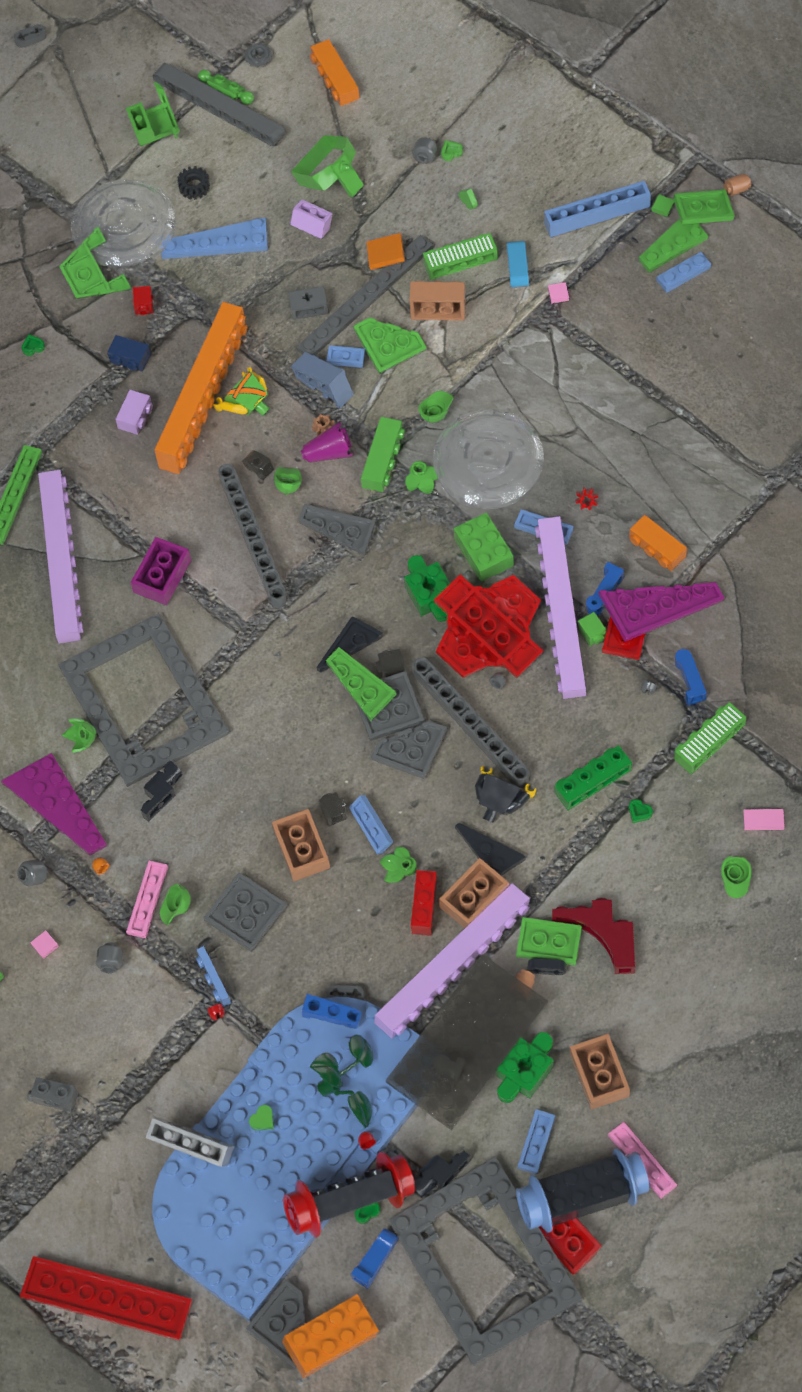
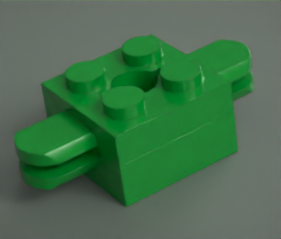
[404,555,450,622]
[496,1032,554,1103]

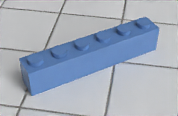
[544,181,651,237]

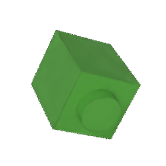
[578,612,606,647]

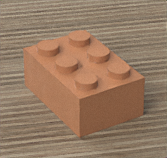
[409,281,466,321]
[272,809,330,882]
[439,858,509,929]
[570,1034,630,1110]

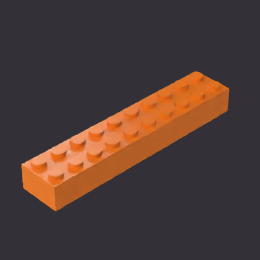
[155,302,247,474]

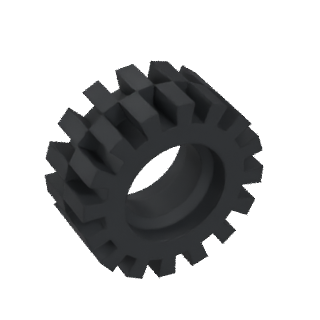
[177,166,210,200]

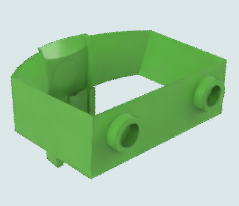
[291,135,364,197]

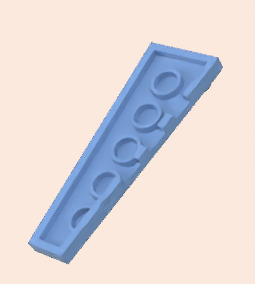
[161,218,268,259]

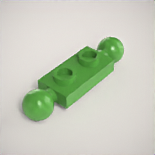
[198,69,254,105]

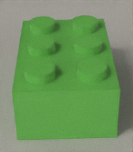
[453,512,514,582]

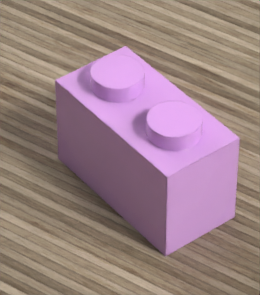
[290,199,333,239]
[116,390,153,435]

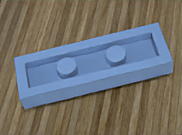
[656,252,711,293]
[514,509,574,545]
[349,795,393,854]
[196,946,231,1007]
[517,1109,555,1175]

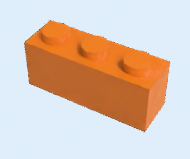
[629,515,687,571]

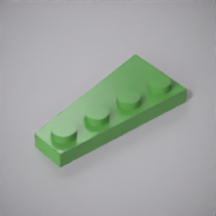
[639,218,708,273]
[326,648,396,721]

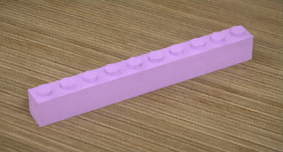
[38,470,83,644]
[535,516,586,699]
[374,884,530,1039]

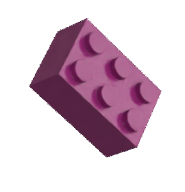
[130,537,191,606]

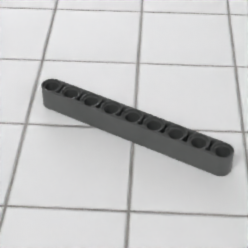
[152,63,285,147]
[218,464,287,608]
[413,657,529,788]

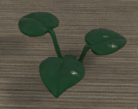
[310,1035,373,1128]

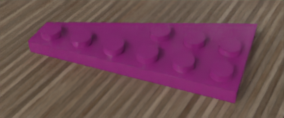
[598,582,725,641]
[1,753,107,856]

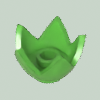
[62,719,96,753]

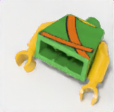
[213,367,270,416]

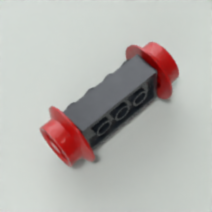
[283,1152,415,1238]

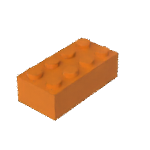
[282,1294,379,1379]

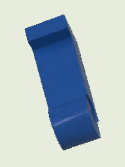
[586,562,624,615]
[675,649,707,706]
[302,994,362,1029]
[351,1228,398,1289]

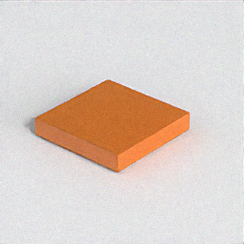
[366,233,405,270]

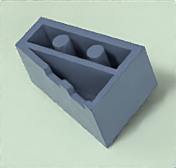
[291,352,354,409]

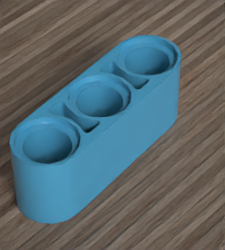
[507,241,529,288]

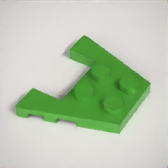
[59,227,131,299]

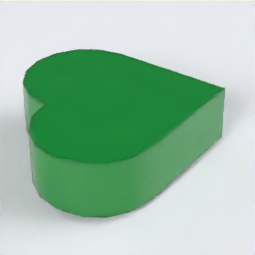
[21,334,45,356]
[628,799,653,823]
[355,1202,380,1224]

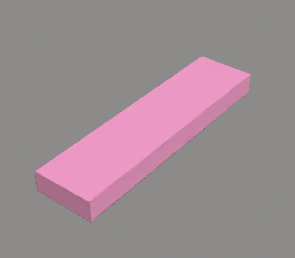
[126,861,168,939]
[608,1122,677,1199]

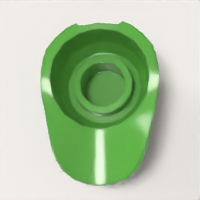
[419,391,453,423]
[274,467,302,495]
[721,856,751,898]
[160,884,191,925]

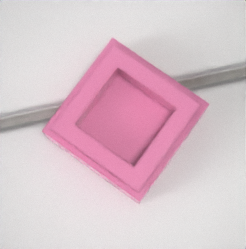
[548,282,569,303]
[30,931,59,959]

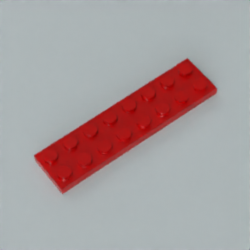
[20,1256,193,1341]

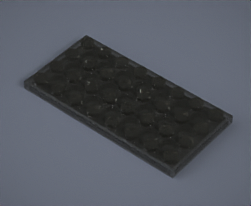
[385,954,548,1131]

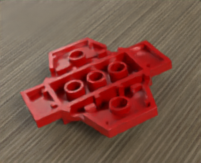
[434,574,543,678]

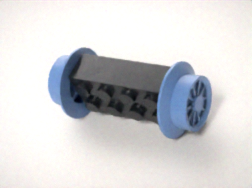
[516,1148,649,1233]

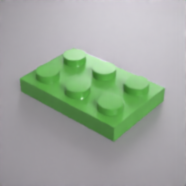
[674,189,734,225]
[516,917,582,966]

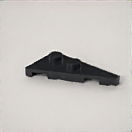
[316,616,383,672]
[455,823,526,876]

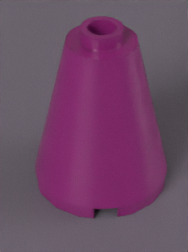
[301,422,354,463]

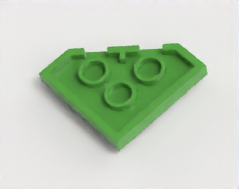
[353,318,427,374]

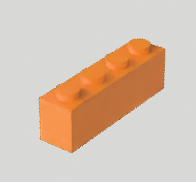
[309,39,359,106]

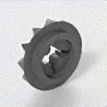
[245,44,272,68]

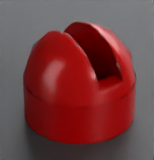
[207,1004,225,1020]
[358,1131,376,1149]

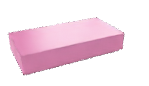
[743,809,784,830]

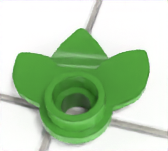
[405,461,441,494]
[380,847,417,883]

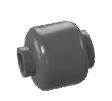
[412,137,437,164]
[17,859,48,886]
[96,942,123,974]

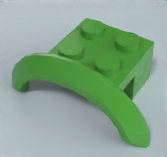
[126,82,180,146]

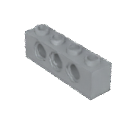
[146,1117,234,1167]

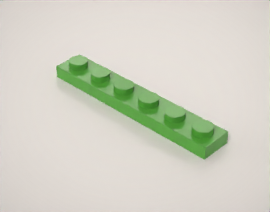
[0,445,42,545]

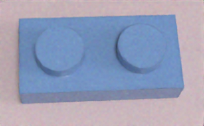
[327,345,365,368]

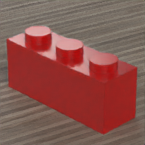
[411,870,437,936]

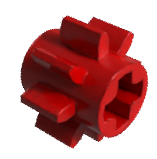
[575,487,598,511]

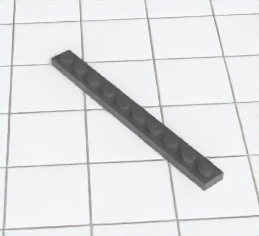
[297,235,433,355]

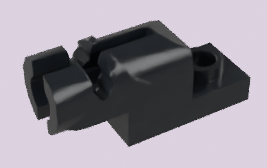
[141,760,183,822]
[413,1151,470,1198]

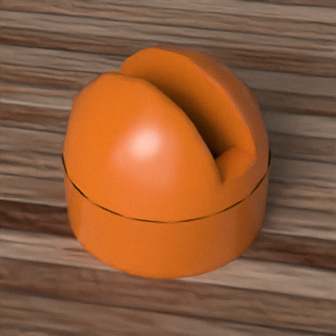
[92,857,110,875]

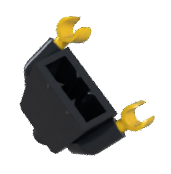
[475,766,536,823]

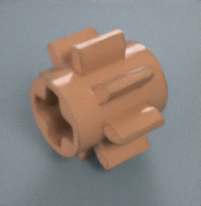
[312,414,334,436]

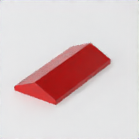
[539,1218,602,1275]

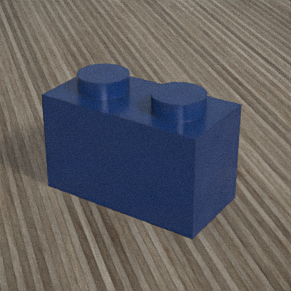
[107,335,151,372]

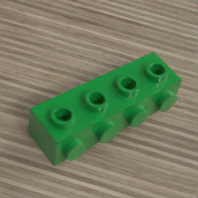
[554,745,632,811]

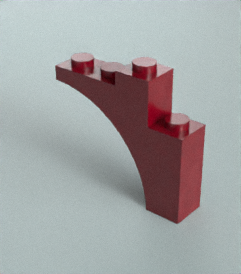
[552,898,635,974]

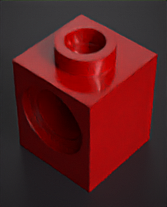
[133,286,153,315]

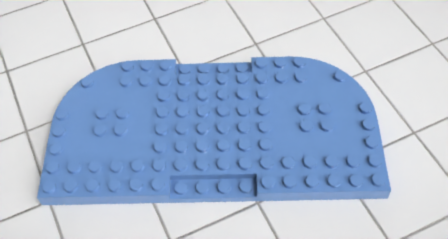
[152,997,451,1322]

